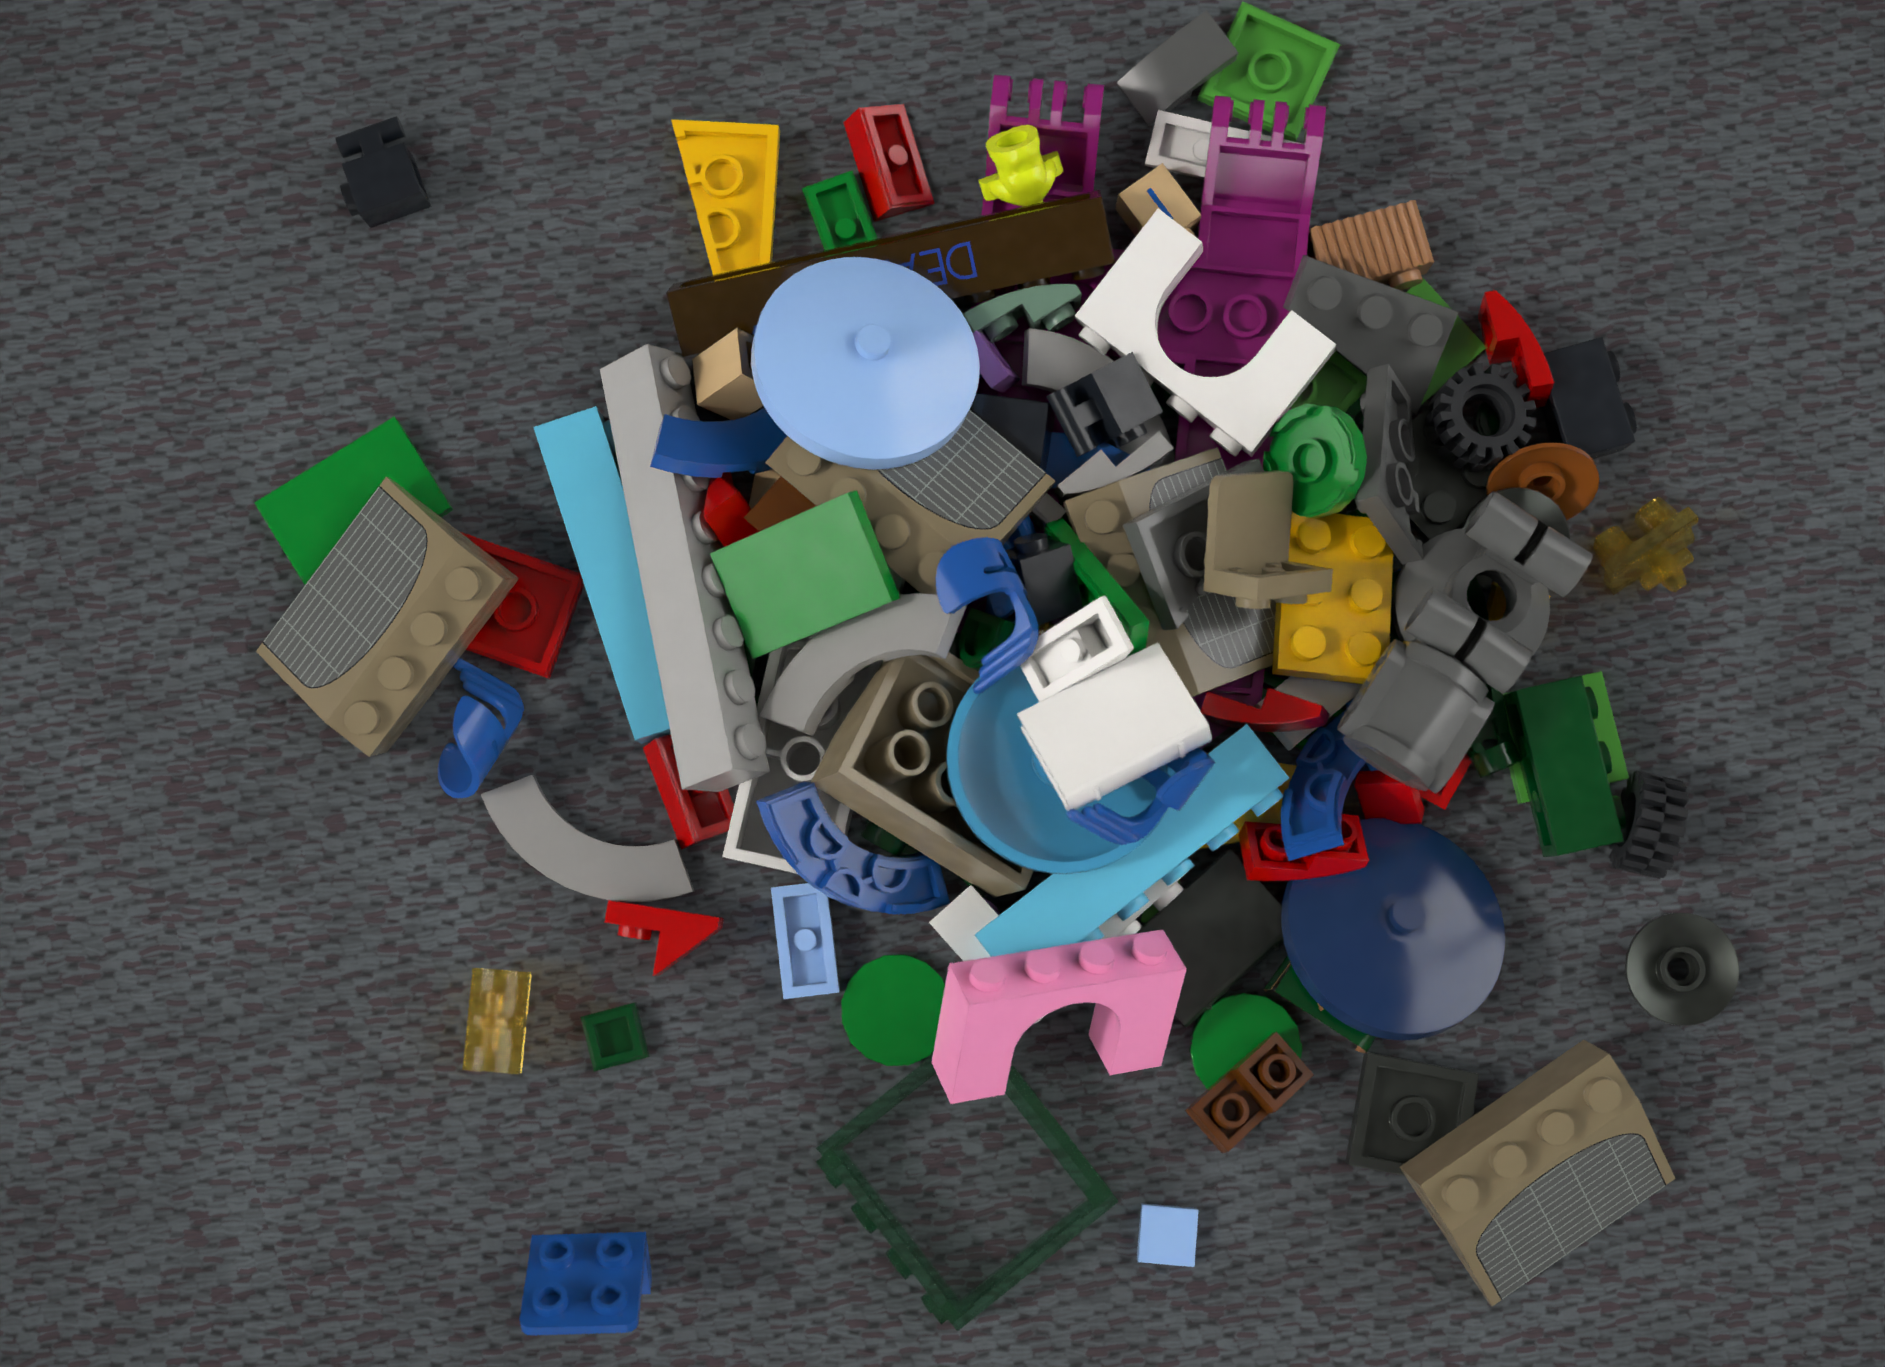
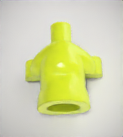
[978,125,1063,207]

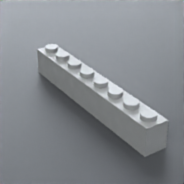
[600,344,770,792]

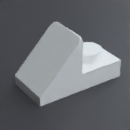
[1020,596,1134,702]

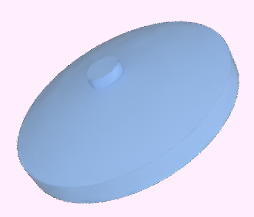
[751,257,980,469]

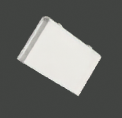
[1017,642,1212,811]

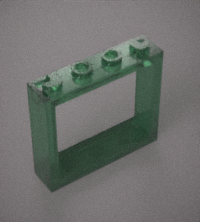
[816,1054,1119,1331]

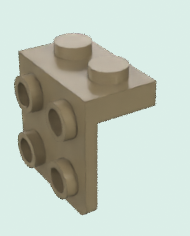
[1203,471,1333,609]

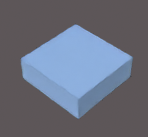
[1137,1203,1199,1267]

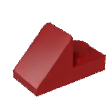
[604,900,724,976]

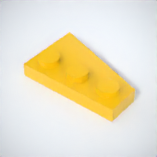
[671,119,780,275]

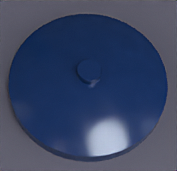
[1281,818,1505,1040]

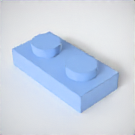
[771,883,840,999]

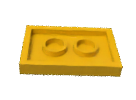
[1272,511,1393,684]

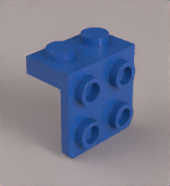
[520,1232,652,1335]

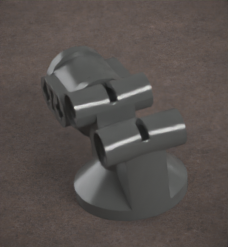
[1337,491,1593,793]

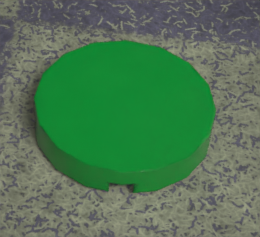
[1263,404,1367,518]
[841,955,945,1066]
[1189,993,1303,1089]

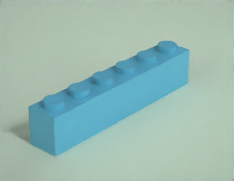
[533,406,671,744]
[974,724,1289,957]

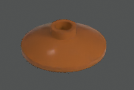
[1486,443,1599,520]

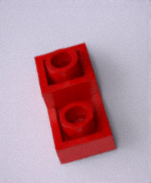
[1238,814,1369,881]

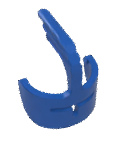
[936,537,1039,694]
[438,658,524,798]
[1066,747,1215,845]

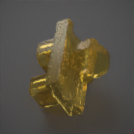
[1593,496,1699,595]
[462,968,531,1075]

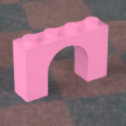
[931,929,1186,1104]

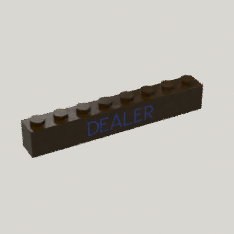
[666,190,1115,357]

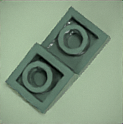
[963,284,1082,343]

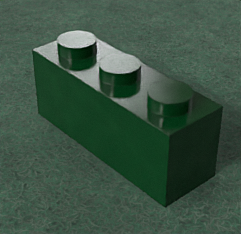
[1503,675,1626,857]

